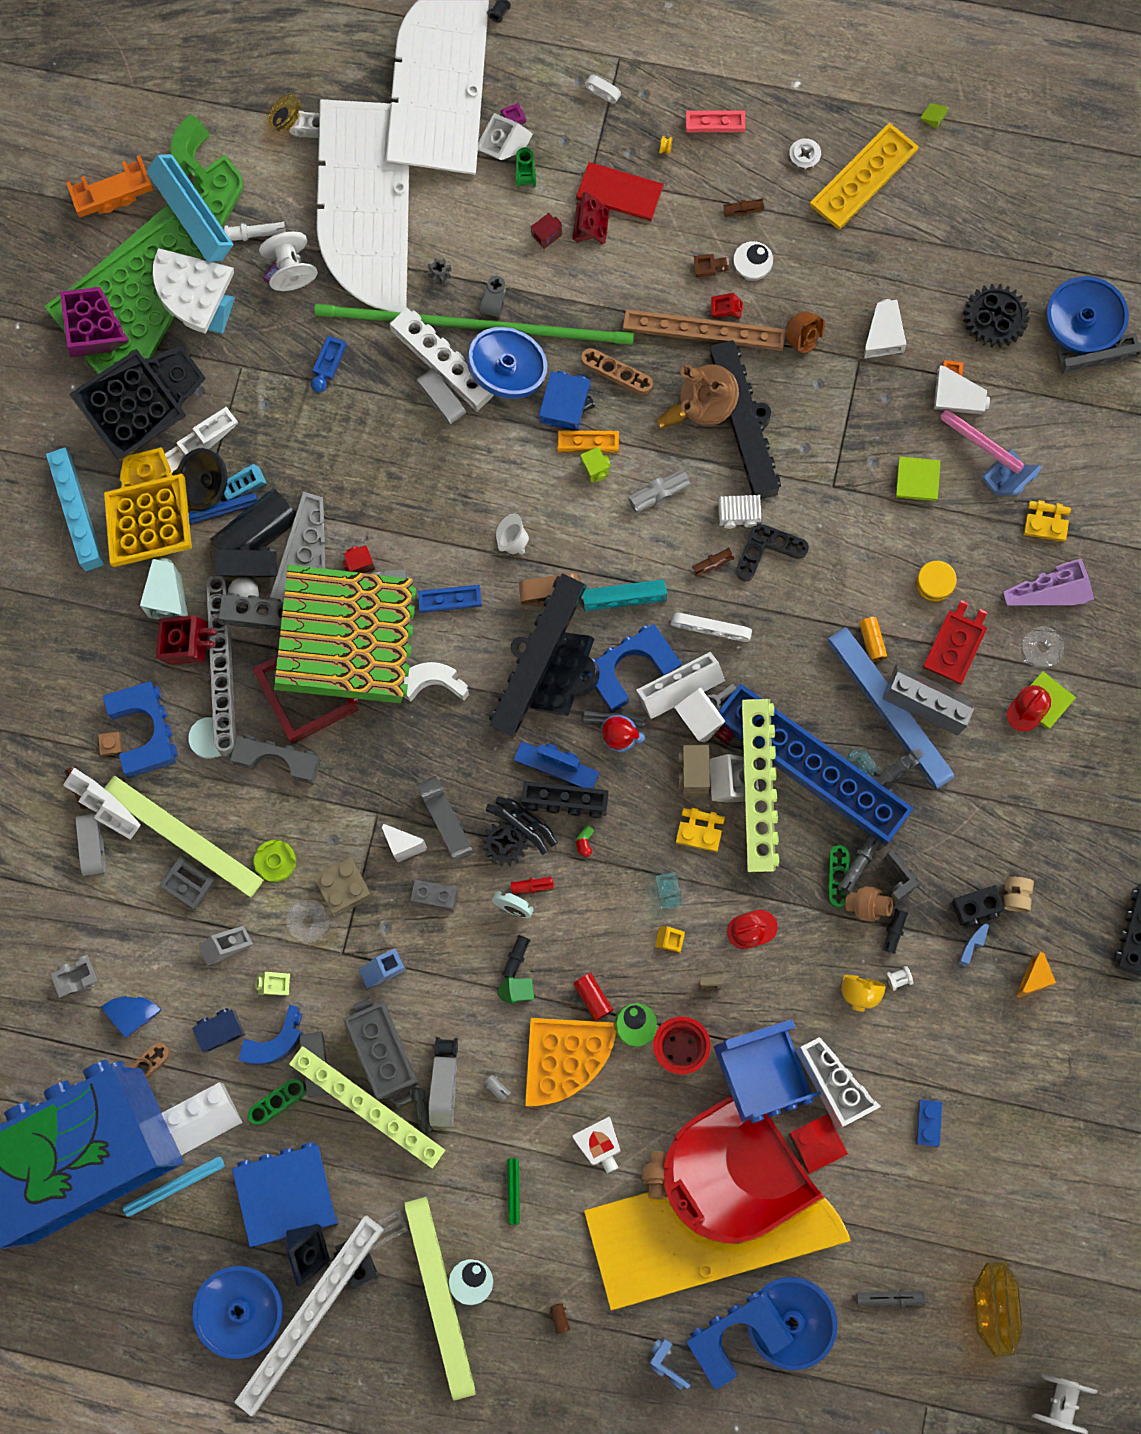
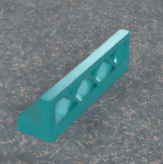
[583,579,667,612]

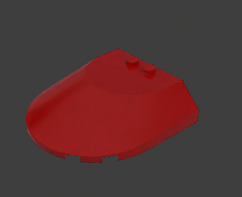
[664,1095,824,1244]

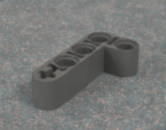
[416,776,474,862]

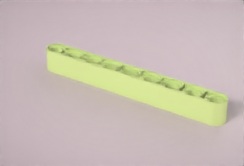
[104,776,264,898]
[404,1197,476,1401]

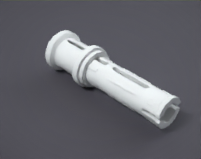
[224,221,286,242]

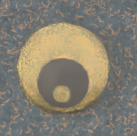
[268,94,302,131]

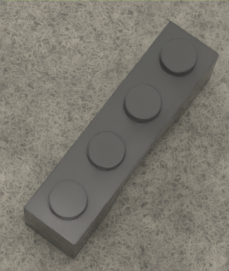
[230,735,321,784]

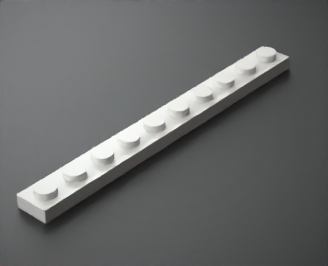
[234,1216,384,1417]

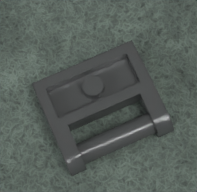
[159,855,217,910]

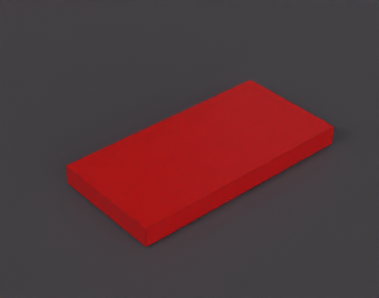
[576,162,664,221]

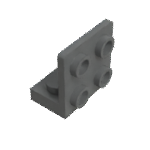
[883,850,919,906]

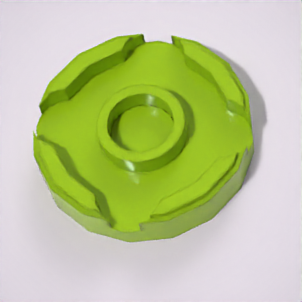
[253,840,296,882]

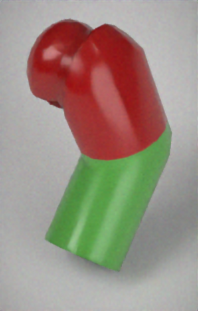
[575,825,594,857]

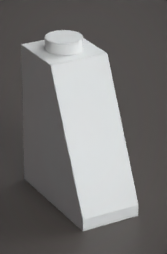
[864,299,906,358]
[933,366,990,415]

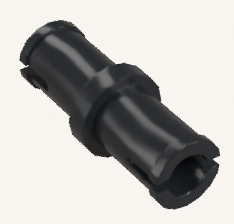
[882,909,909,954]
[502,935,531,979]

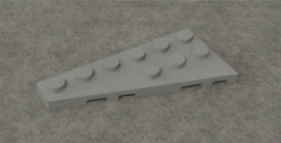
[270,492,325,612]

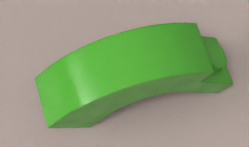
[171,114,210,181]

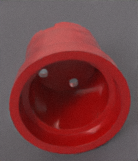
[653,1016,711,1074]

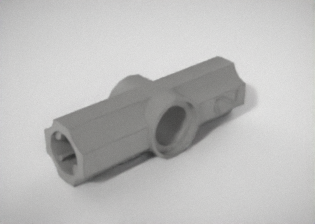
[628,469,691,514]

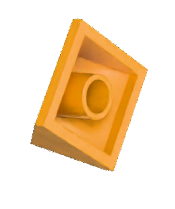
[1015,952,1056,998]

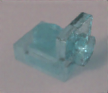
[847,749,879,777]
[655,872,682,909]

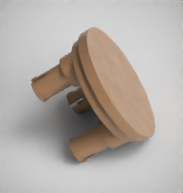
[681,364,739,426]

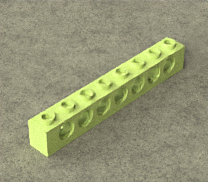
[742,699,779,872]
[289,1046,445,1168]

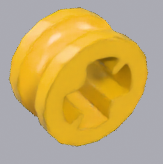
[659,136,672,155]

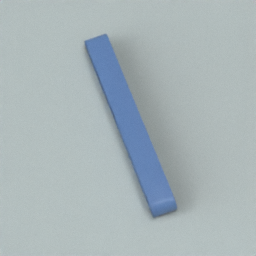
[827,627,954,789]

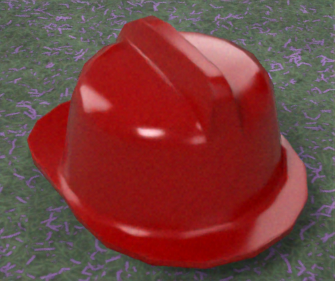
[1007,685,1051,732]
[727,910,778,949]

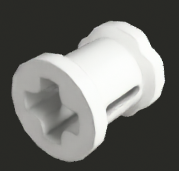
[886,966,914,991]

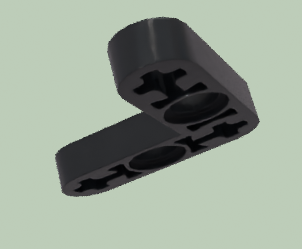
[736,524,809,581]

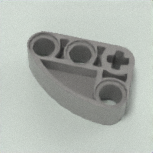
[429,1057,457,1127]

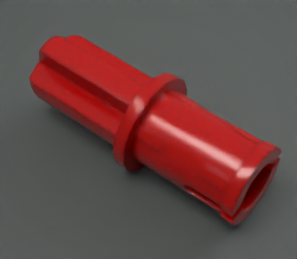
[511,877,554,895]

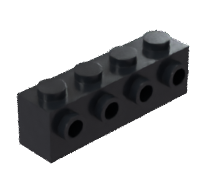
[521,781,609,818]
[1114,884,1141,976]

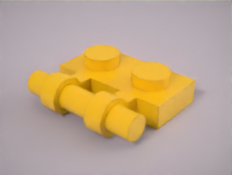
[1024,500,1071,542]
[676,807,725,852]

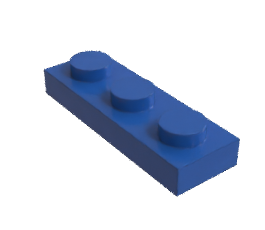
[418,585,482,613]

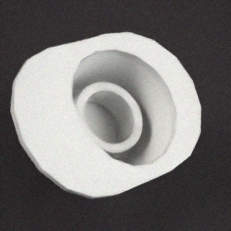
[496,513,529,555]

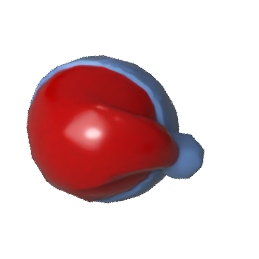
[601,715,645,752]

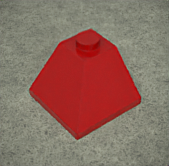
[789,1114,848,1174]

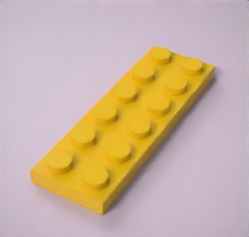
[810,123,919,230]

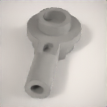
[707,684,736,712]

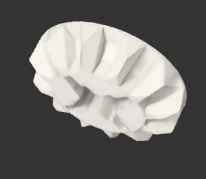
[789,139,821,170]

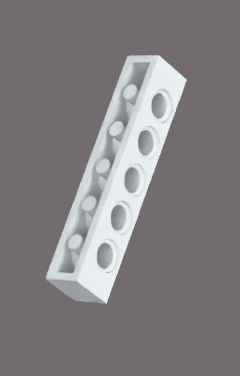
[390,308,494,412]

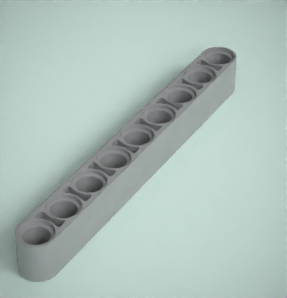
[207,576,236,757]

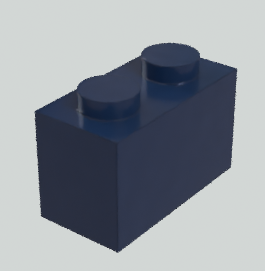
[192,1008,245,1053]

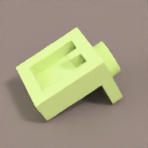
[255,972,290,996]

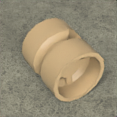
[1003,877,1034,912]

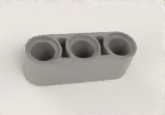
[416,368,466,425]
[76,813,106,876]

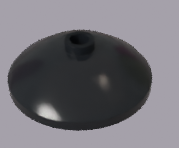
[176,448,228,510]

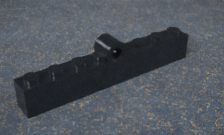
[710,340,781,499]
[489,573,587,737]

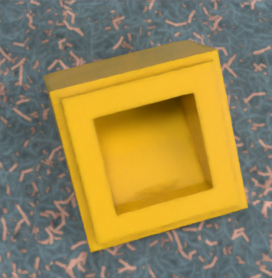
[655,926,685,953]

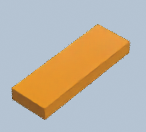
[557,430,619,453]

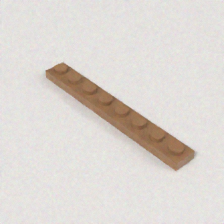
[623,309,786,351]

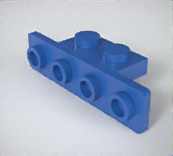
[514,742,599,789]

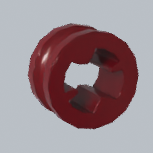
[714,725,734,745]

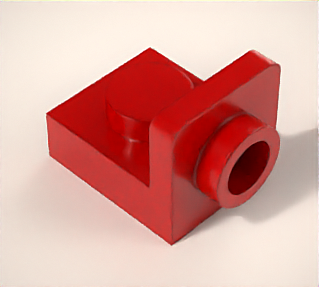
[711,293,743,319]

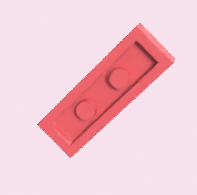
[686,111,745,133]

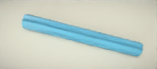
[123,1157,225,1216]

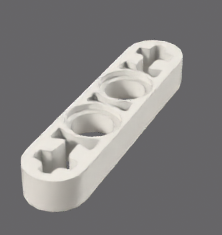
[671,613,752,642]

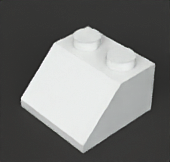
[709,754,759,803]

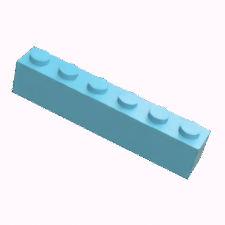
[146,154,234,262]
[46,448,105,571]

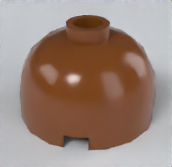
[786,311,825,354]

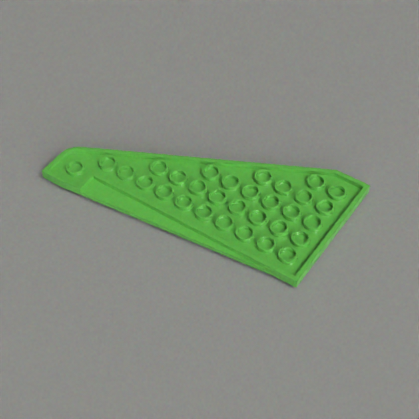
[44,155,244,374]

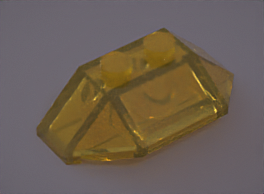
[973,1262,1023,1357]

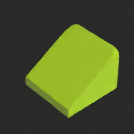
[920,103,948,129]

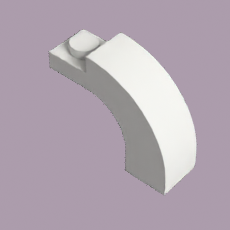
[404,662,469,702]

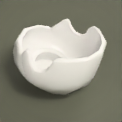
[228,577,259,608]

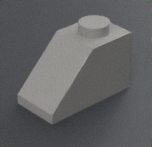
[198,926,253,966]

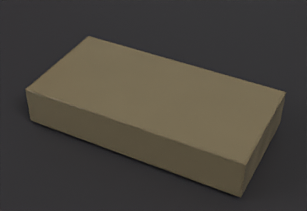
[699,977,723,991]

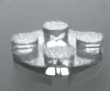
[1021,626,1065,669]
[287,900,330,943]

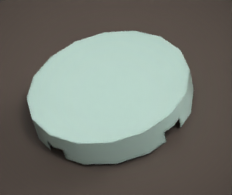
[189,717,230,759]

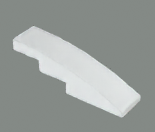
[165,407,238,475]
[63,768,140,840]

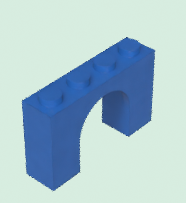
[586,624,682,713]
[103,681,178,778]
[687,1291,794,1390]

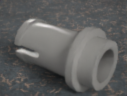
[483,1075,511,1103]

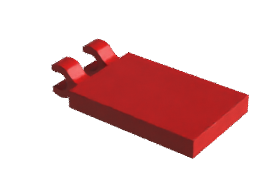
[923,600,988,685]

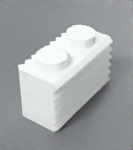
[718,495,761,529]

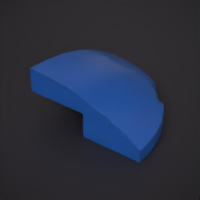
[101,996,162,1038]

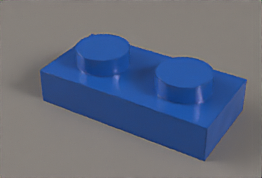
[916,1100,942,1147]

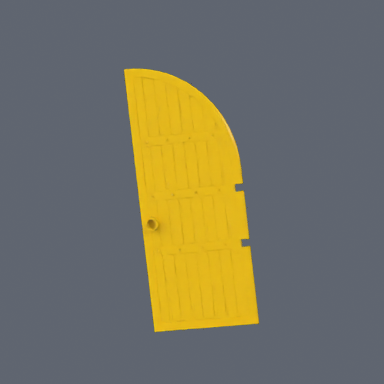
[584,1192,851,1311]

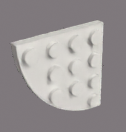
[153,248,234,334]

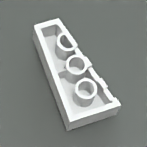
[796,1037,881,1130]

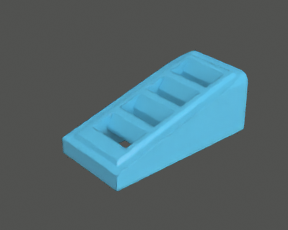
[224,464,267,501]

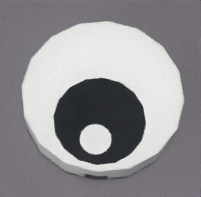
[733,241,773,281]

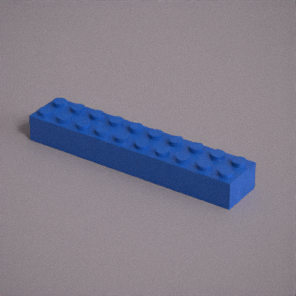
[719,683,914,846]

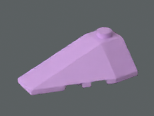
[1003,558,1094,606]

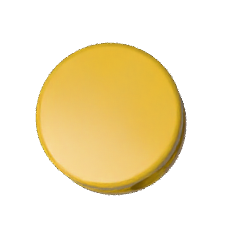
[916,561,957,602]

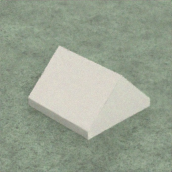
[674,688,725,743]
[382,824,427,862]

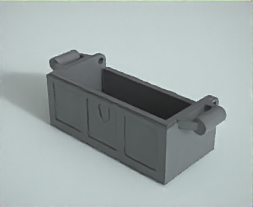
[343,998,420,1108]

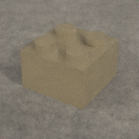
[678,745,710,796]
[313,856,373,917]

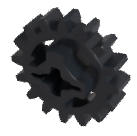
[482,820,528,867]

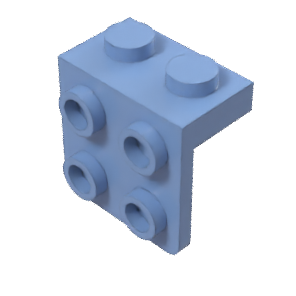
[981,449,1042,496]
[649,1337,691,1390]

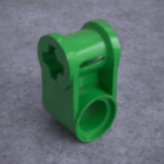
[516,147,536,188]

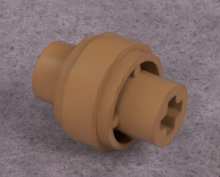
[845,886,893,922]
[641,1152,668,1200]

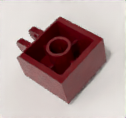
[156,615,216,665]

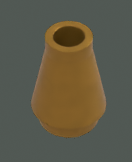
[656,403,688,430]

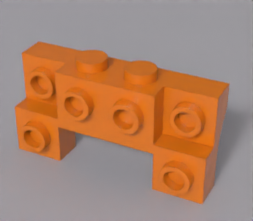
[66,155,154,218]

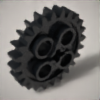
[963,284,1030,348]

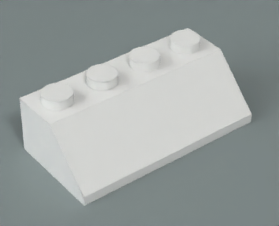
[161,1082,243,1155]

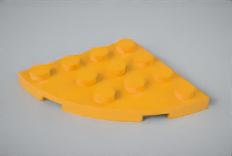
[525,1018,616,1106]

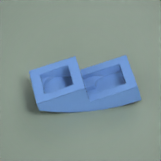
[958,924,989,966]

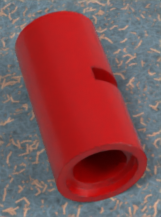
[573,973,613,1021]

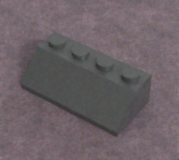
[882,663,974,736]

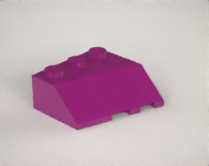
[60,287,129,357]

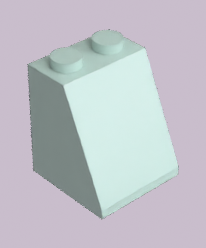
[140,558,188,620]

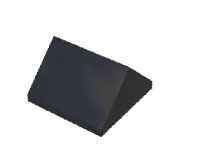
[286,1224,331,1287]

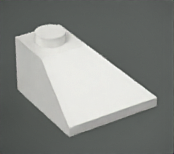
[478,113,533,160]

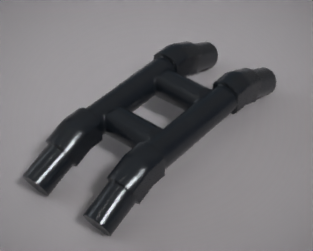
[486,796,558,855]

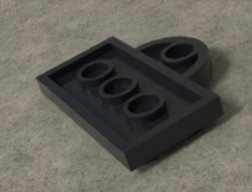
[530,632,600,716]

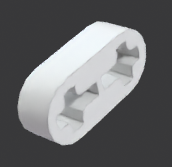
[585,75,621,104]

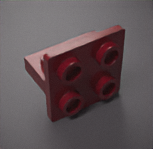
[573,192,610,244]

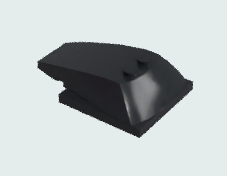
[69,346,206,462]

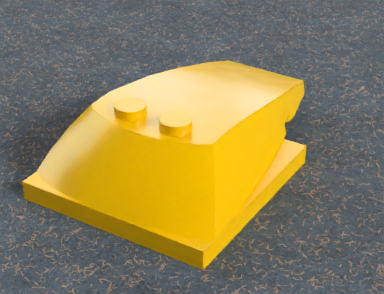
[104,447,192,567]

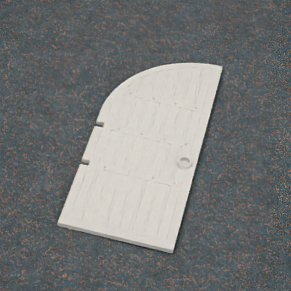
[386,0,489,175]
[317,100,409,312]

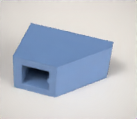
[358,948,406,989]

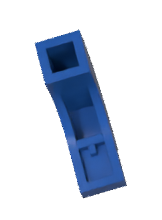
[238,1005,303,1065]

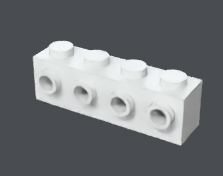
[636,652,725,719]

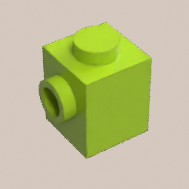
[580,447,611,482]

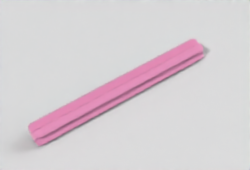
[941,410,1024,474]

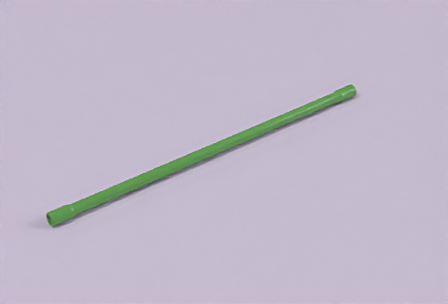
[315,304,634,345]

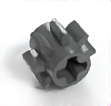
[427,258,452,284]

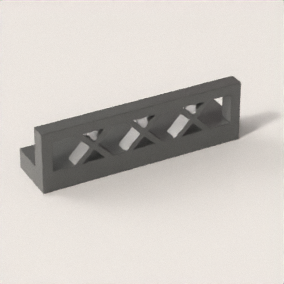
[1056,333,1141,374]

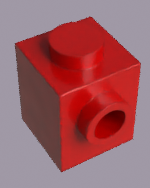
[342,545,375,573]

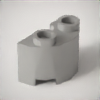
[51,955,99,998]

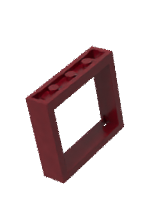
[252,655,360,745]

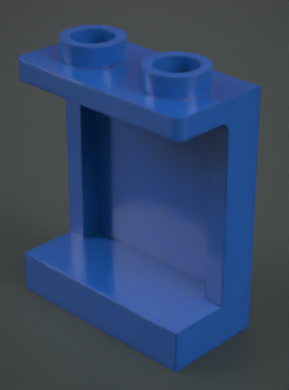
[539,371,591,431]

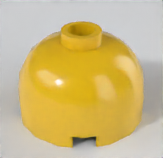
[841,974,886,1012]

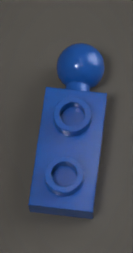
[311,336,347,393]

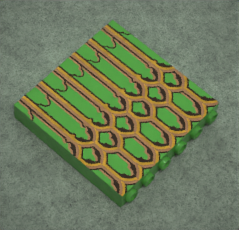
[274,565,416,703]

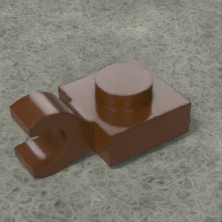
[694,254,729,278]

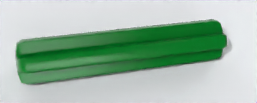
[507,1158,520,1225]

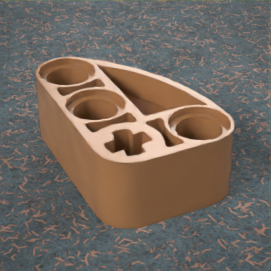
[519,573,583,606]

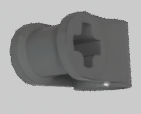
[480,276,506,318]

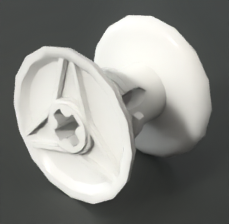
[259,232,318,291]
[1031,1373,1098,1434]

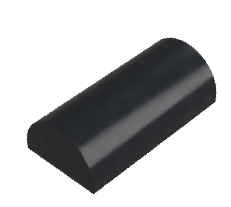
[209,488,296,551]

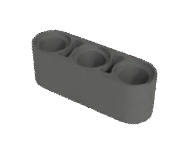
[300,1031,329,1098]

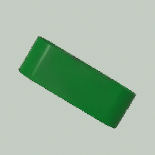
[248,1079,307,1126]

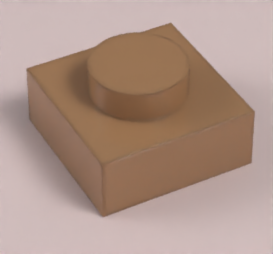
[98,732,122,756]

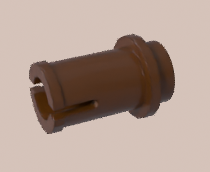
[549,1303,570,1334]

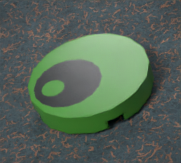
[614,1003,657,1047]

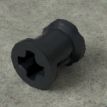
[487,0,511,23]
[435,1037,458,1058]

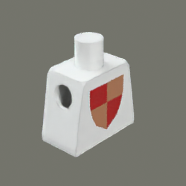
[572,1117,621,1173]

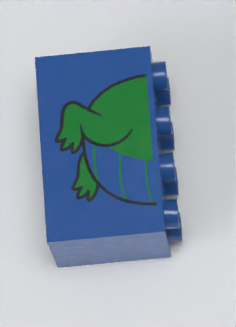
[0,1060,185,1249]

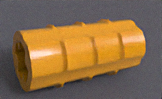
[859,617,887,663]

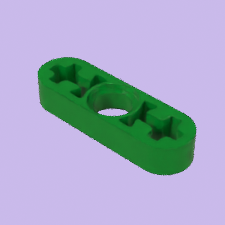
[828,845,849,908]

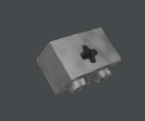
[410,880,459,912]

